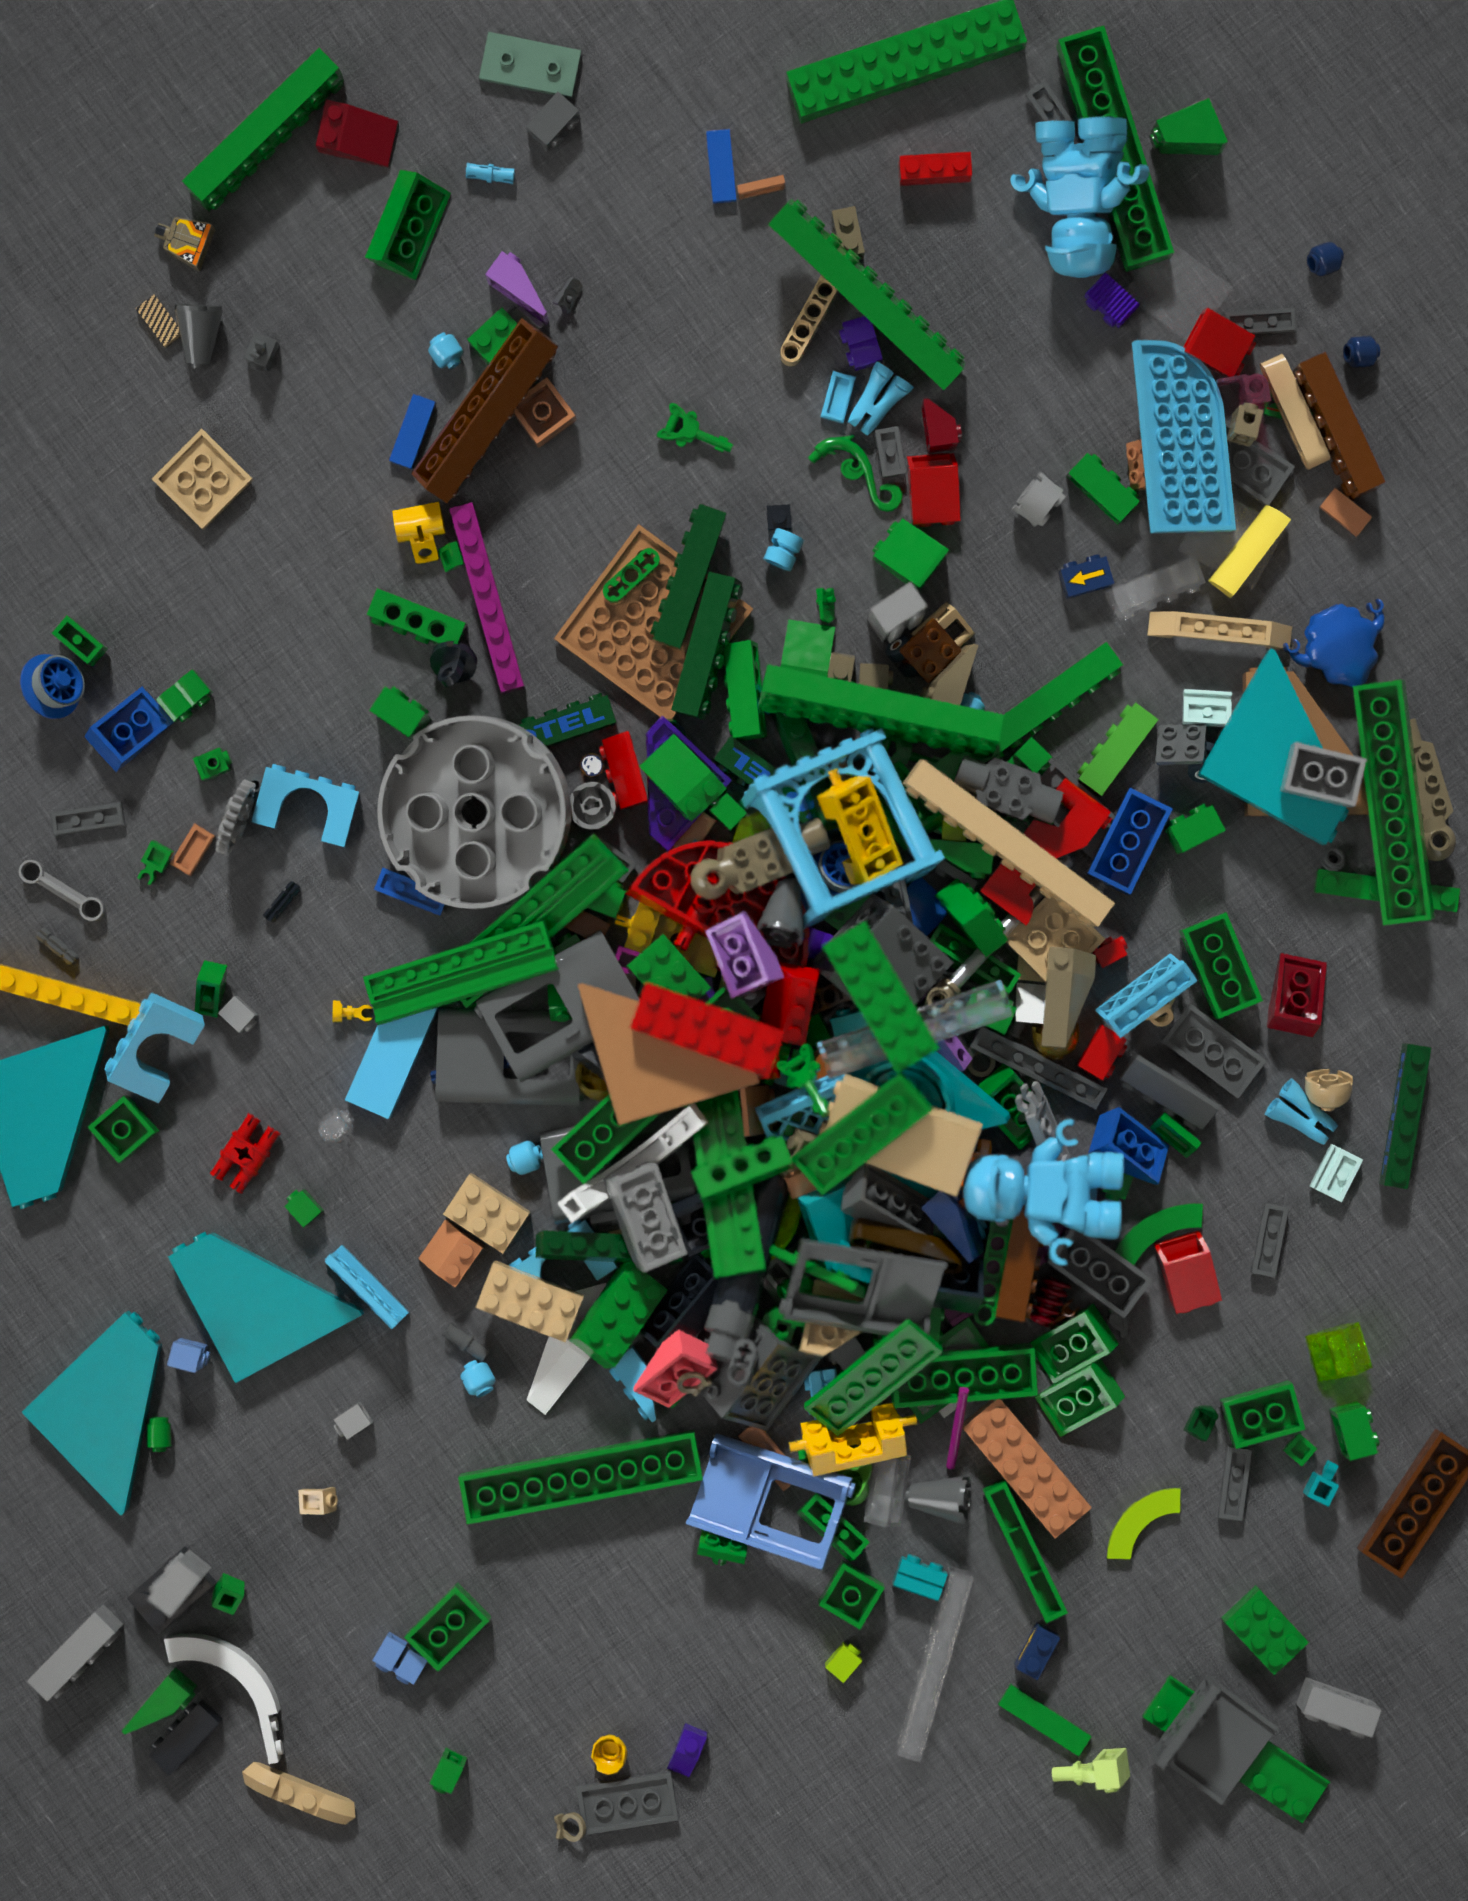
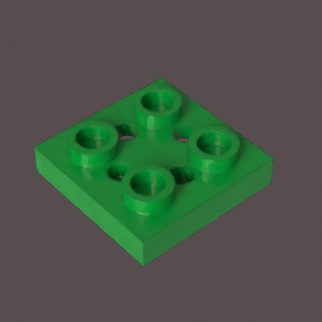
[697,1529,748,1566]

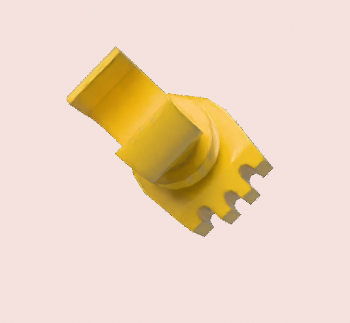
[332,1000,372,1022]

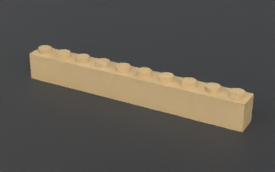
[902,760,1115,928]

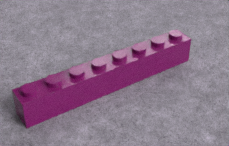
[450,502,525,695]

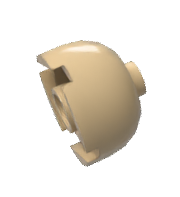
[1305,1069,1353,1111]

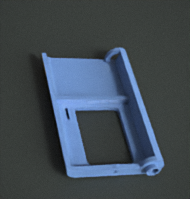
[686,1433,856,1570]

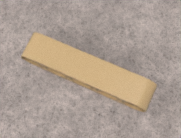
[780,275,838,366]
[1260,354,1330,470]

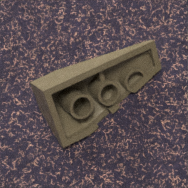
[1041,947,1096,1048]

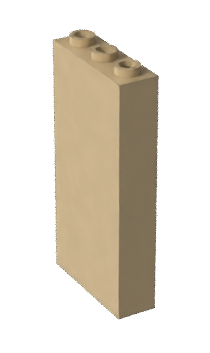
[818,1074,983,1196]

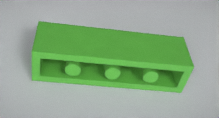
[1077,702,1159,797]

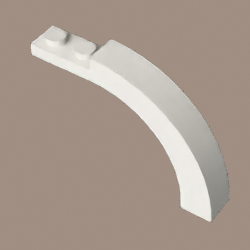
[558,1103,708,1223]
[164,1633,284,1764]

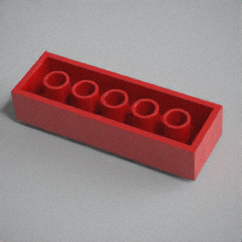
[630,982,786,1078]

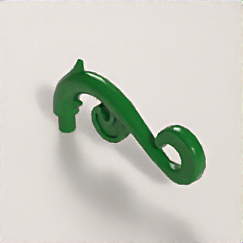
[807,435,903,512]

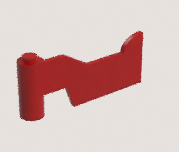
[980,777,1112,926]

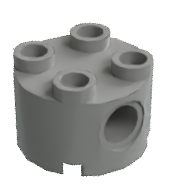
[1012,472,1065,527]
[570,782,617,830]

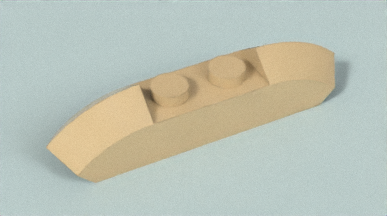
[242,1762,355,1825]

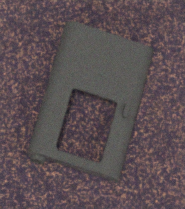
[474,930,640,1083]
[435,1007,584,1106]
[539,1107,699,1225]
[779,1239,947,1336]

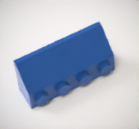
[1087,788,1173,895]

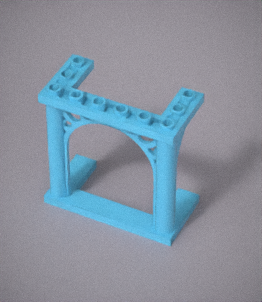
[740,729,945,930]

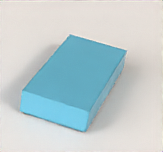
[820,371,856,424]

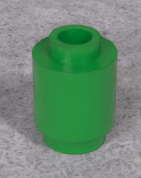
[776,1273,814,1300]
[147,1417,172,1452]

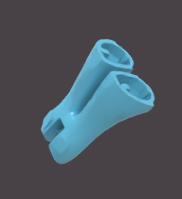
[848,361,914,436]
[1264,1078,1338,1145]

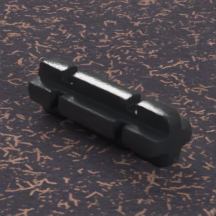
[263,881,301,923]

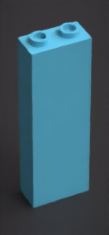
[345,1007,439,1119]

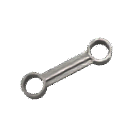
[19,860,106,921]

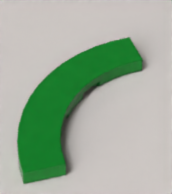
[1115,1203,1203,1265]

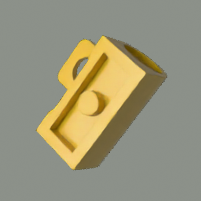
[392,502,445,564]

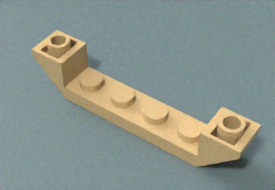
[1147,612,1292,650]

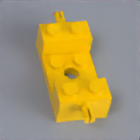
[817,769,903,885]
[615,902,718,978]
[789,1403,917,1477]

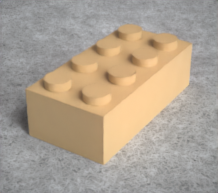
[476,1260,584,1343]

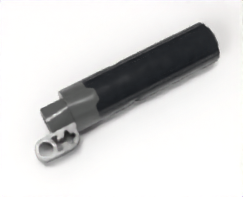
[705,1175,789,1389]

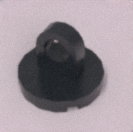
[430,641,478,687]

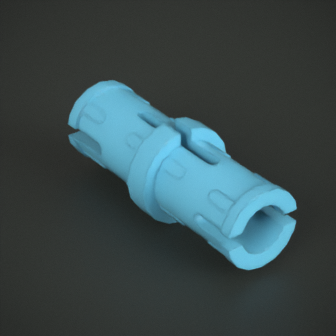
[466,163,515,184]

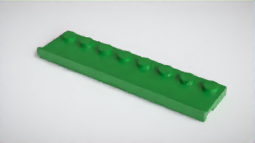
[468,834,629,944]
[363,921,560,1025]
[689,1090,765,1279]
[1142,1675,1331,1824]

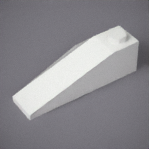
[527,1318,590,1415]

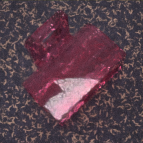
[1216,374,1271,409]

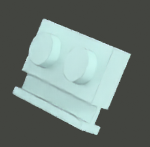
[1182,689,1232,727]
[1310,1144,1363,1202]

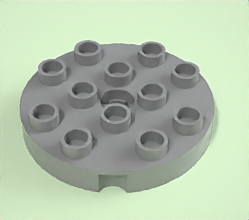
[377,716,571,909]

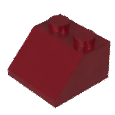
[921,399,962,454]

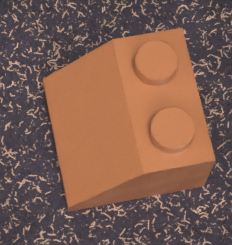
[418,1219,485,1288]

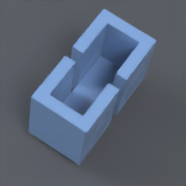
[167,1338,210,1373]
[372,1632,427,1685]

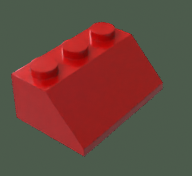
[599,731,648,811]
[760,961,819,1046]

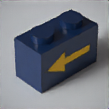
[1059,554,1114,599]
[1014,1622,1060,1680]

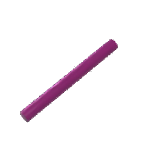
[946,1387,969,1469]

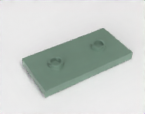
[479,32,582,99]

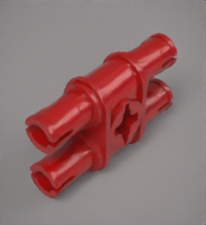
[210,1113,281,1194]

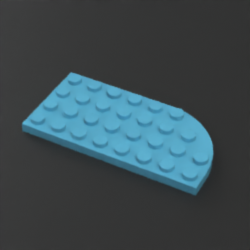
[1132,340,1236,533]

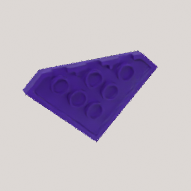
[646,716,732,851]

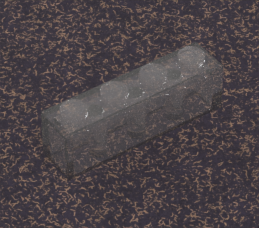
[1104,555,1206,621]

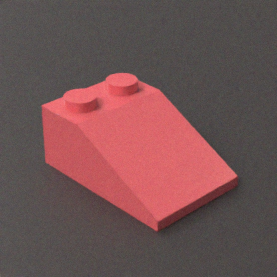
[633,1330,718,1408]

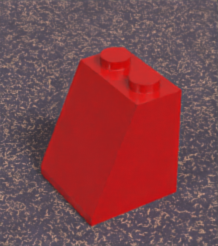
[1183,307,1256,379]
[906,453,961,527]
[1154,1230,1222,1314]

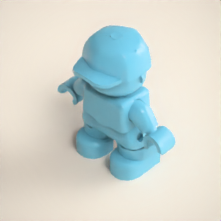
[1010,117,1149,278]
[963,1119,1123,1266]

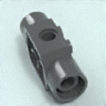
[954,755,1064,824]

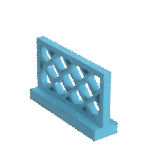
[1095,953,1197,1038]
[754,1070,845,1141]
[325,1245,409,1329]

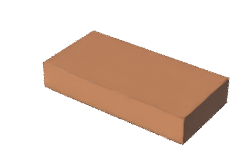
[737,175,785,199]
[1319,488,1372,537]
[170,823,216,876]

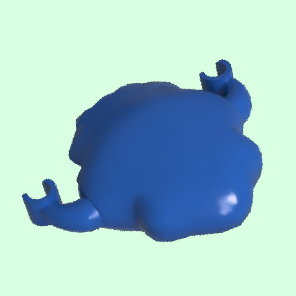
[1283,599,1384,688]

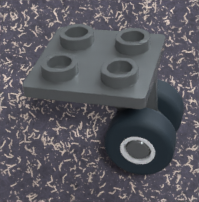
[1156,724,1214,783]

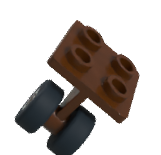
[885,618,961,683]

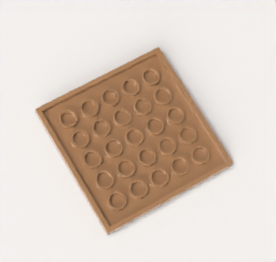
[554,524,753,719]

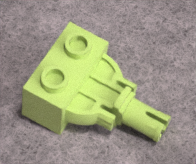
[1052,1748,1130,1793]

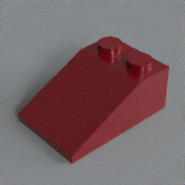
[316,100,398,168]
[1267,953,1327,1037]

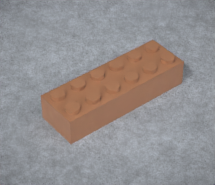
[962,1399,1092,1539]

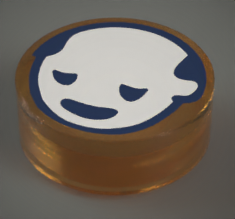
[580,753,604,777]

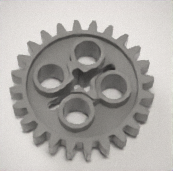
[216,779,256,856]

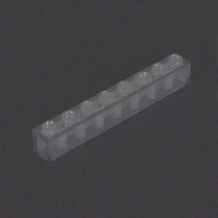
[817,980,1013,1079]
[896,1566,974,1762]

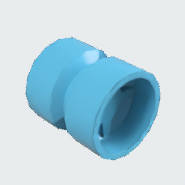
[763,528,804,571]

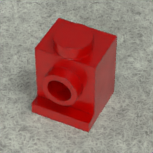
[1092,936,1128,968]

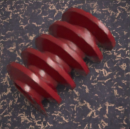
[1030,1276,1072,1329]

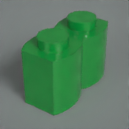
[156,669,213,723]

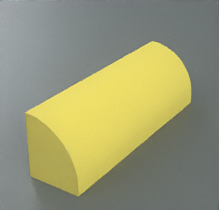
[1208,505,1291,598]

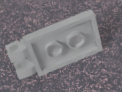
[1015,1081,1070,1161]

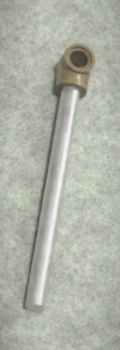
[924,855,1073,1017]

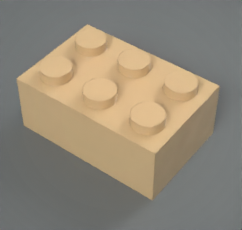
[443,1173,531,1254]

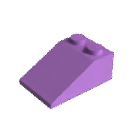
[485,251,549,325]
[706,912,784,998]

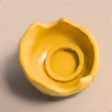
[591,1734,627,1775]

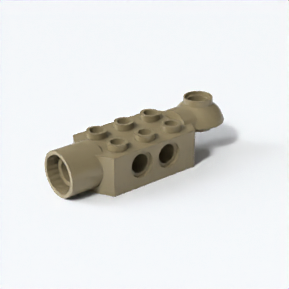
[1410,718,1456,861]
[691,818,830,899]

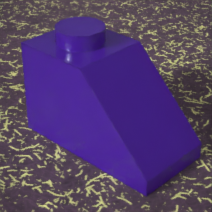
[667,1723,707,1777]

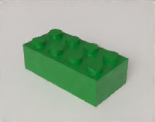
[1179,912,1263,1019]
[569,1261,667,1369]

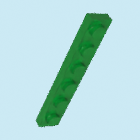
[1314,869,1460,912]

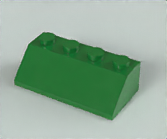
[365,170,451,280]

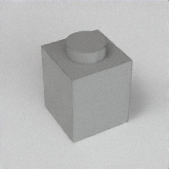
[218,996,258,1033]
[334,1402,373,1440]

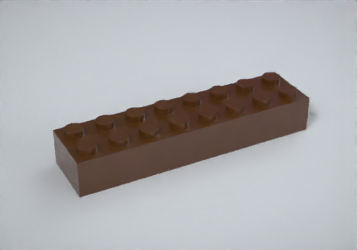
[411,318,559,503]

